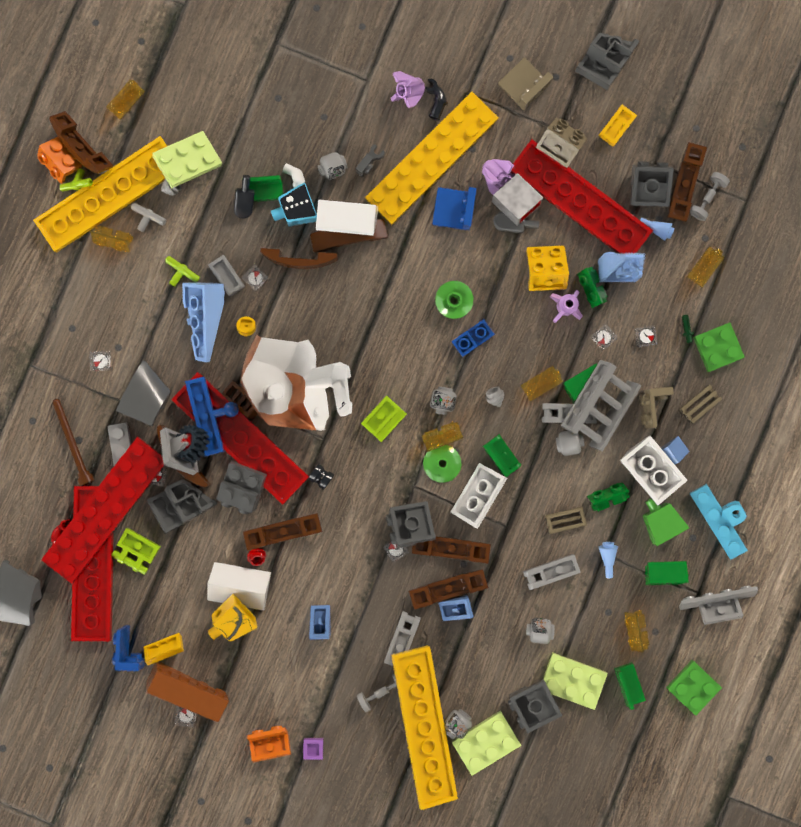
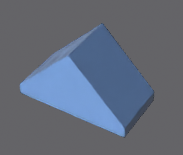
[661,436,690,465]
[439,595,474,621]
[309,605,331,640]

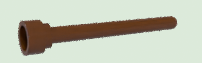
[52,399,95,486]

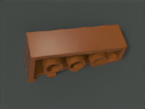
[146,661,229,722]

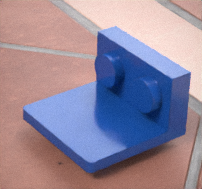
[432,187,477,231]
[112,625,147,671]

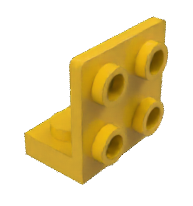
[527,246,569,291]

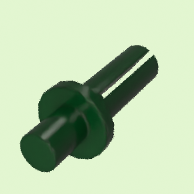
[682,315,694,343]

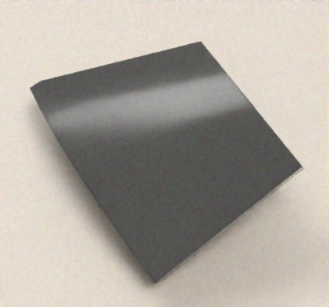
[575,33,639,90]
[116,361,171,426]
[147,479,217,534]
[0,560,42,626]

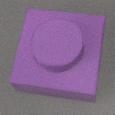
[303,738,324,760]

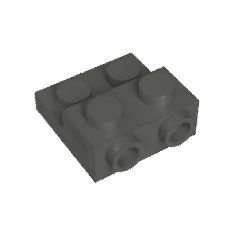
[630,161,674,207]
[216,461,267,514]
[386,501,436,549]
[508,679,562,733]

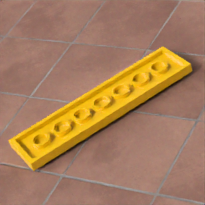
[365,92,499,225]
[33,136,167,253]
[391,645,458,810]

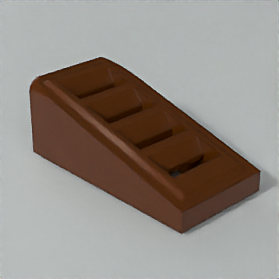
[222,380,258,420]

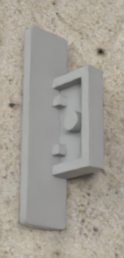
[679,586,758,625]

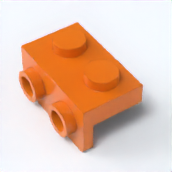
[37,136,82,184]
[247,726,291,763]

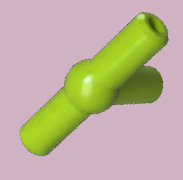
[59,168,93,192]
[165,256,200,287]

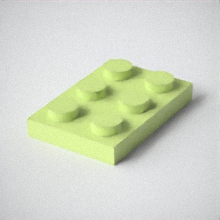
[152,131,222,188]
[542,652,608,710]
[451,710,521,776]

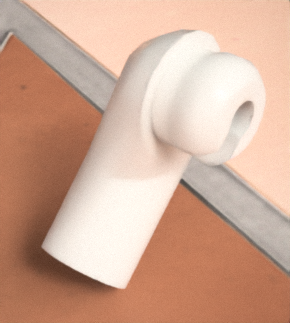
[282,163,305,188]

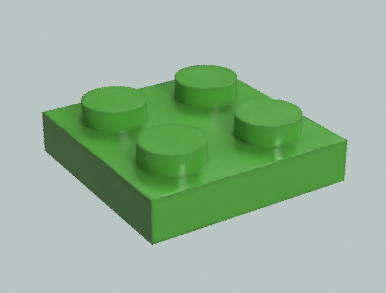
[693,323,745,372]
[666,660,722,716]

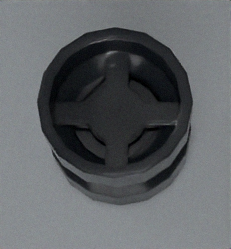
[308,464,334,490]

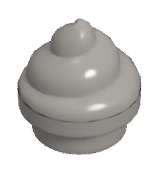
[161,178,181,196]
[486,387,504,407]

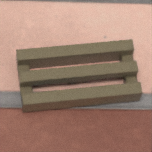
[680,385,722,424]
[545,507,587,534]

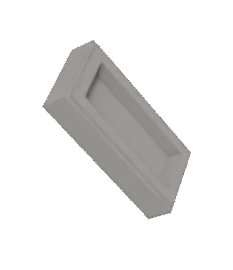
[208,254,245,297]

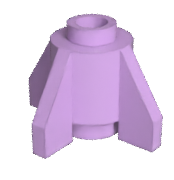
[391,71,425,108]
[482,159,514,195]
[550,290,583,323]

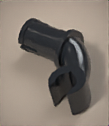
[425,79,448,121]

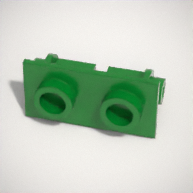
[577,266,608,308]
[587,482,630,512]

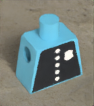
[271,183,317,226]

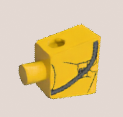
[208,593,258,641]

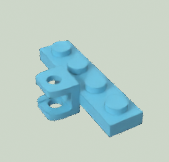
[690,484,748,560]

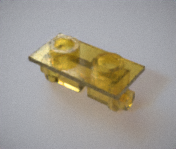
[106,79,145,120]
[90,225,133,253]
[687,246,725,288]
[520,366,563,402]
[422,422,463,452]
[624,610,650,652]

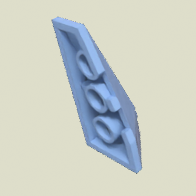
[598,252,644,282]
[182,283,225,362]

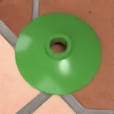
[435,281,473,319]
[423,444,461,483]

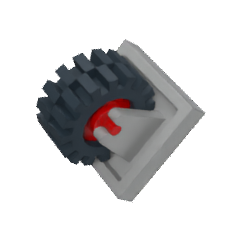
[160,425,209,475]

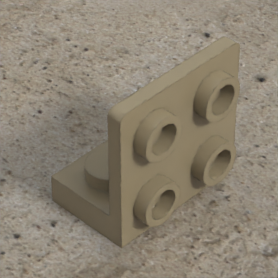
[498,58,554,111]
[536,118,587,168]
[639,387,674,429]

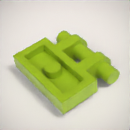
[112,528,161,575]

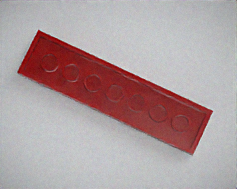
[510,139,653,254]
[171,372,309,505]
[41,437,165,584]
[71,486,114,641]

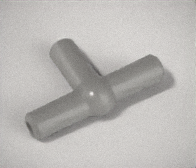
[131,203,166,232]

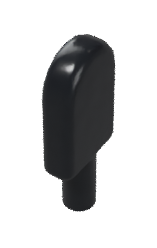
[233,175,255,219]

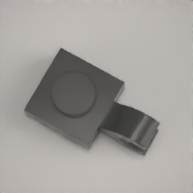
[356,144,385,177]

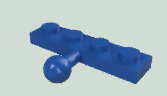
[185,377,239,456]

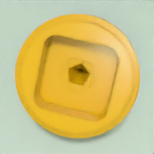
[236,316,256,336]

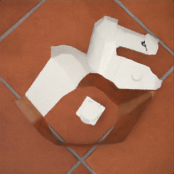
[240,335,352,431]

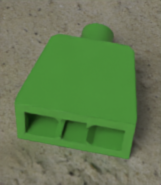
[643,498,689,546]

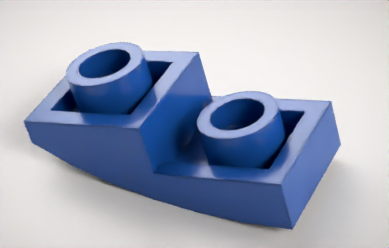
[451,319,495,357]

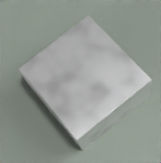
[492,173,543,226]

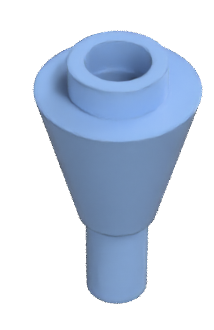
[640,218,675,241]
[599,542,618,578]

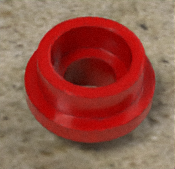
[247,548,266,566]

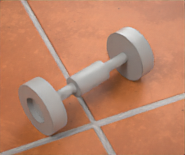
[689,172,730,221]
[357,674,397,712]

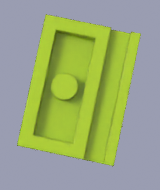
[361,395,407,442]

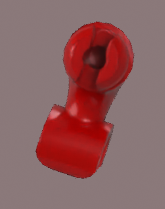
[51,519,70,544]

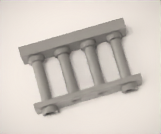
[561,360,641,452]

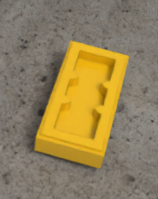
[598,104,637,147]
[143,633,184,665]

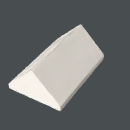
[316,200,378,235]
[620,436,688,505]
[451,463,507,529]
[207,562,271,610]

